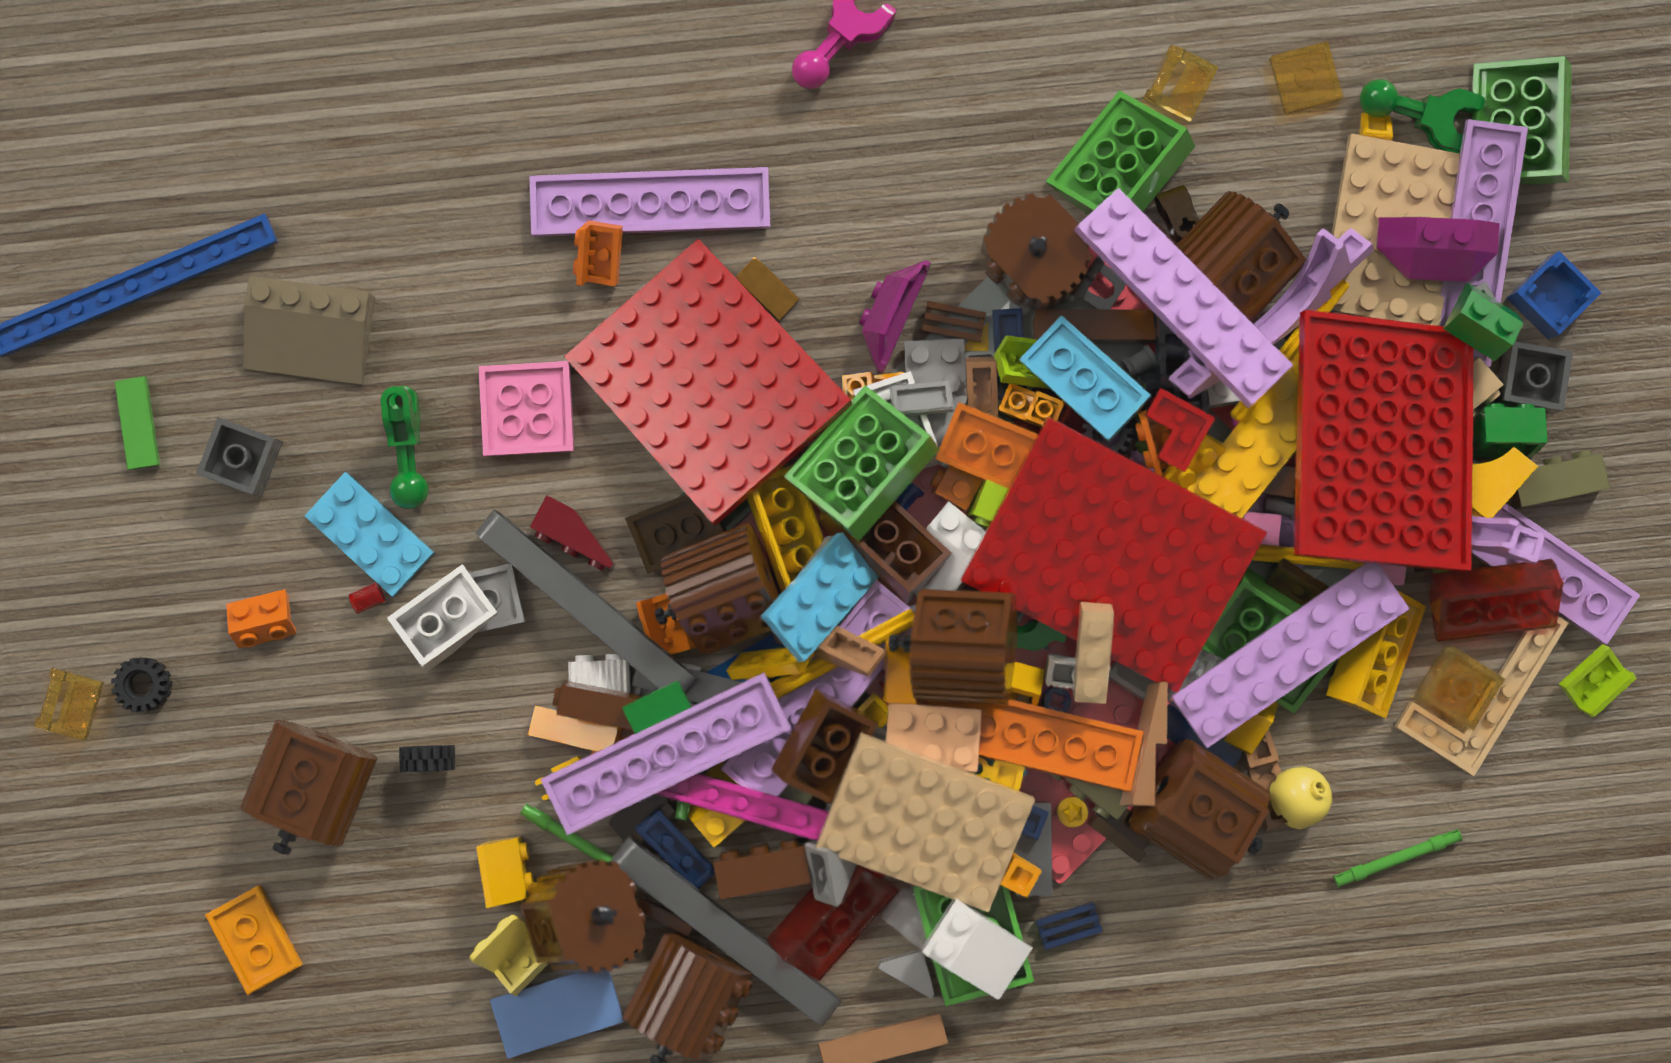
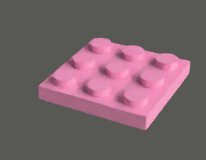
[479,361,575,457]

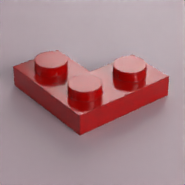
[1145,388,1215,472]

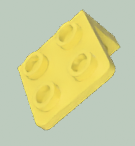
[470,915,548,996]

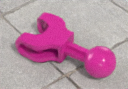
[792,0,897,89]

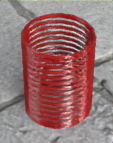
[349,582,385,614]

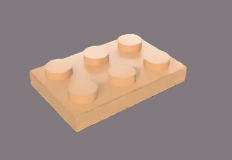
[886,703,982,772]

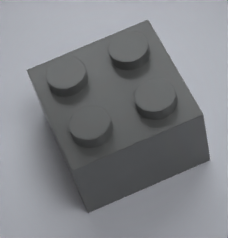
[1494,341,1573,415]
[196,417,283,498]

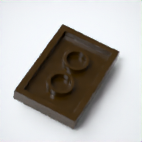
[625,494,726,574]

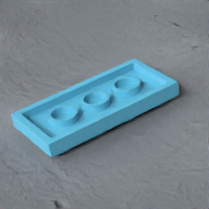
[1019,315,1152,442]
[305,472,435,597]
[761,532,879,662]

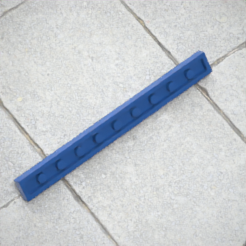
[0,213,279,358]

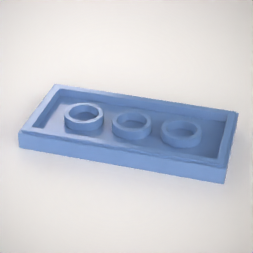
[490,971,625,1059]

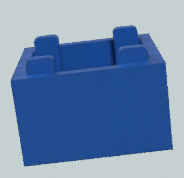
[1506,250,1602,340]

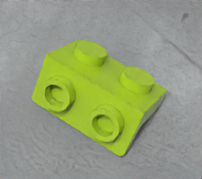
[994,335,1050,389]
[1559,644,1636,718]

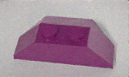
[1376,217,1500,282]
[859,260,931,375]

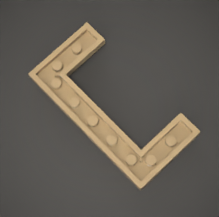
[1394,574,1568,776]

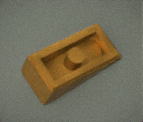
[735,257,799,321]

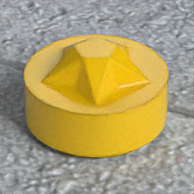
[1057,796,1088,828]

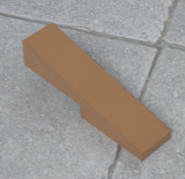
[965,356,998,482]
[772,626,886,677]
[1120,682,1168,806]
[1243,729,1289,832]
[818,1011,948,1063]

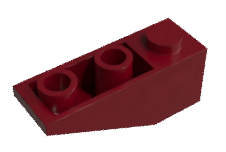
[530,495,616,572]

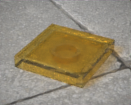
[1269,41,1344,115]

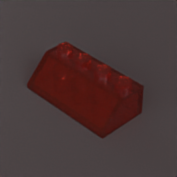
[1429,559,1564,642]
[767,864,900,981]

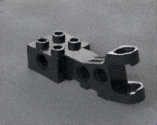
[1141,312,1208,434]

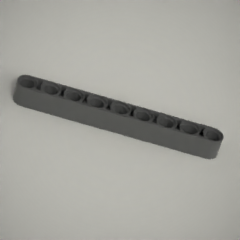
[475,509,697,692]
[610,837,842,1026]

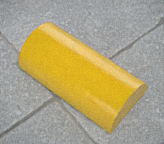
[747,465,824,594]

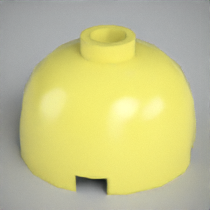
[1270,766,1332,829]

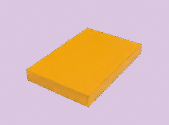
[205,884,303,995]

